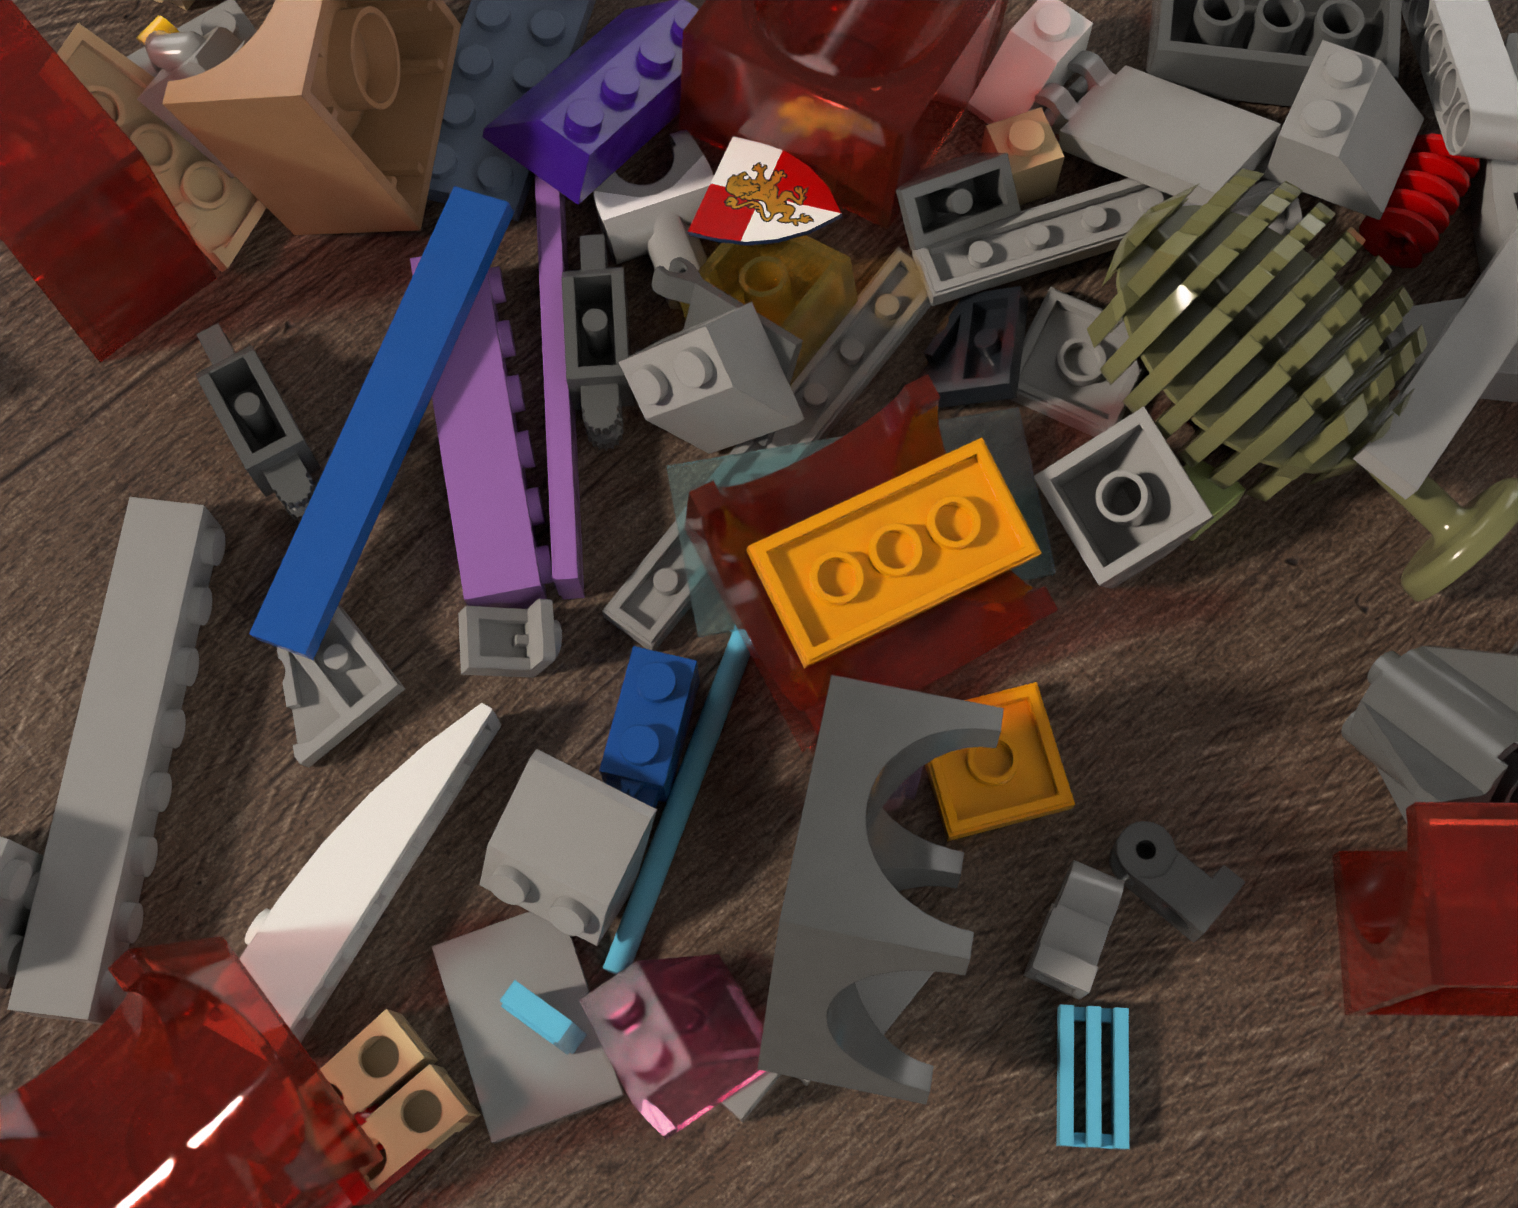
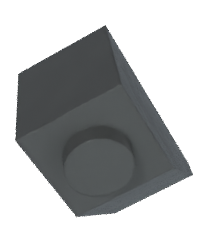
[896,152,1021,250]

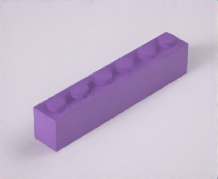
[410,256,554,609]

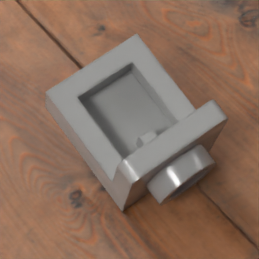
[458,599,562,678]

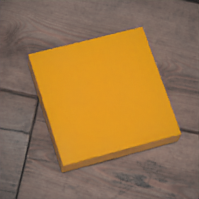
[925,682,1075,841]

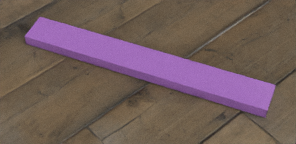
[535,175,585,599]

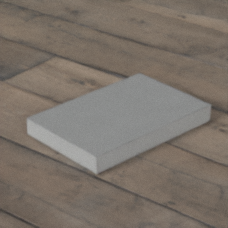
[432,911,624,1144]

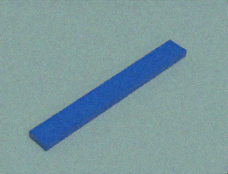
[249,186,514,660]

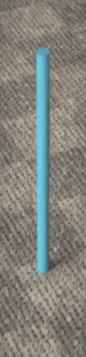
[602,469,817,978]

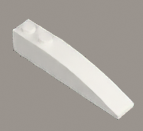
[201,703,501,1066]

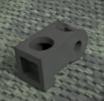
[1109,821,1245,943]

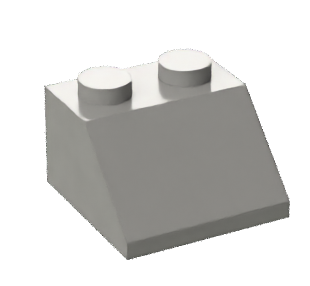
[1264,40,1424,220]
[619,302,805,454]
[1033,407,1214,589]
[480,749,657,946]

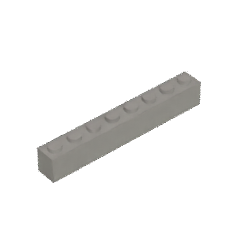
[7,497,225,1026]

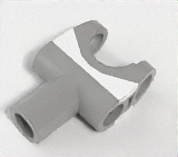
[593,130,719,311]

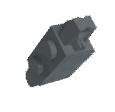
[561,234,635,451]
[195,323,321,522]

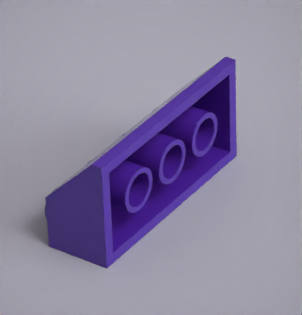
[482,0,730,205]

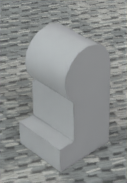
[1023,860,1125,1000]

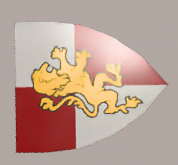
[687,137,842,246]

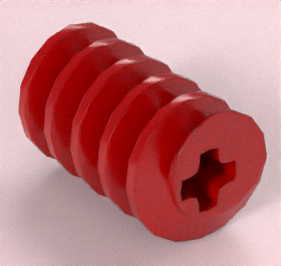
[1359,133,1481,268]

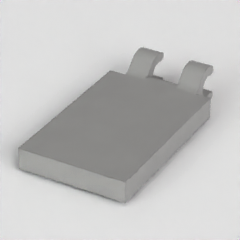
[1035,51,1281,206]

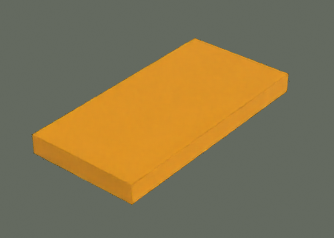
[746,437,1042,669]

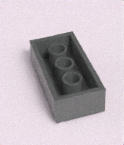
[1146,0,1402,107]

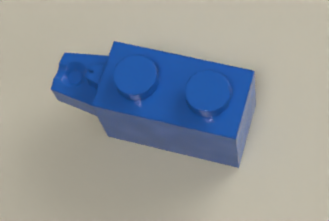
[599,646,700,808]

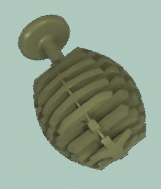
[1087,168,1518,602]

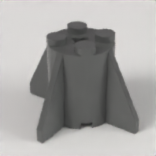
[1341,645,1518,904]

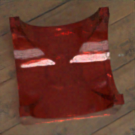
[684,374,1058,753]
[0,936,384,1208]

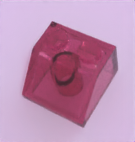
[579,954,766,1140]

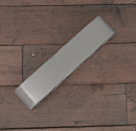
[1401,0,1518,161]

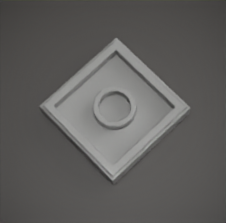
[1010,287,1146,437]

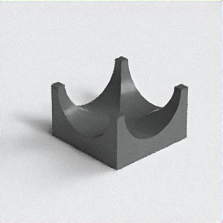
[757,675,1004,1105]

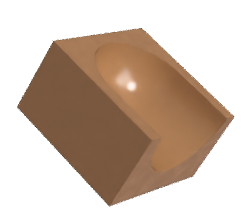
[162,0,461,235]

